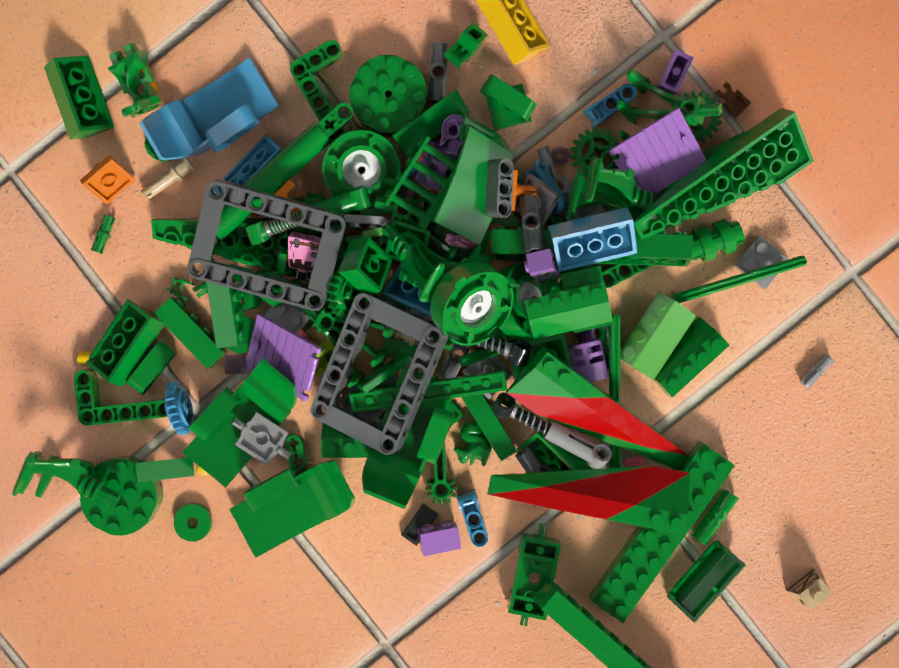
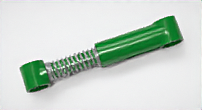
[244,185,372,245]

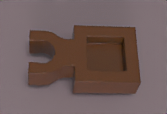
[715,81,751,118]

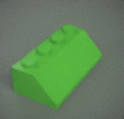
[620,292,696,381]

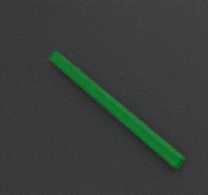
[609,314,621,468]

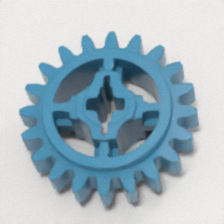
[164,381,194,435]

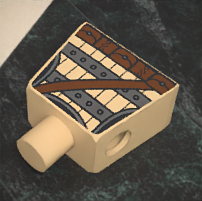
[786,568,832,610]

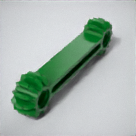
[425,376,458,505]

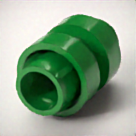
[692,219,745,263]

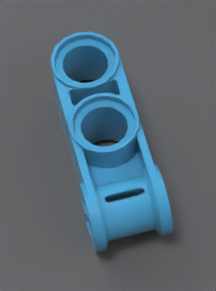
[582,83,637,128]
[523,161,568,215]
[456,489,488,547]

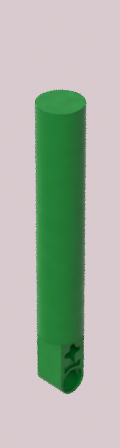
[216,103,353,240]

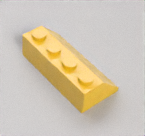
[476,0,551,65]

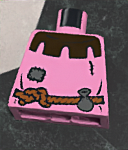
[288,231,321,280]

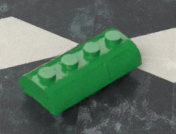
[667,540,747,624]

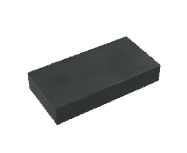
[401,503,438,546]

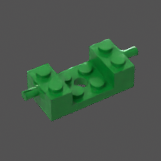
[507,523,561,626]

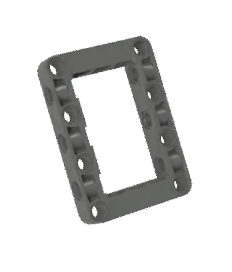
[187,179,346,311]
[311,293,448,455]

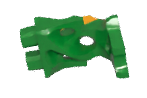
[108,43,163,118]

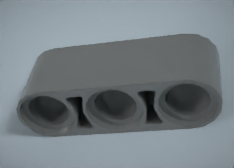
[486,158,514,218]

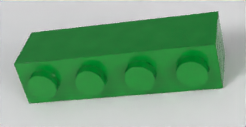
[207,274,247,348]
[154,297,228,369]

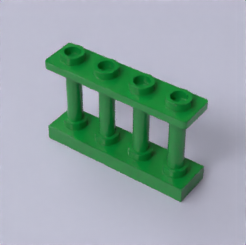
[384,136,457,230]

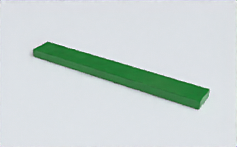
[349,370,507,413]

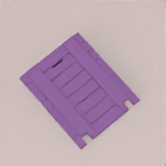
[608,108,706,195]
[245,314,322,401]

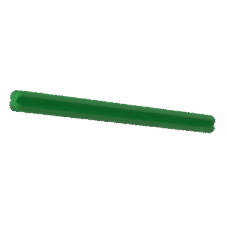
[673,255,807,303]

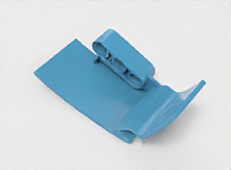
[139,58,280,160]

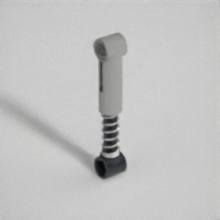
[409,308,532,367]
[492,392,612,469]

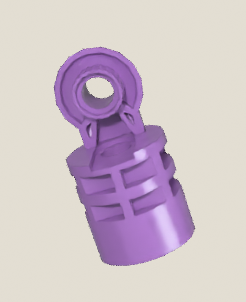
[415,114,463,191]
[567,328,609,382]

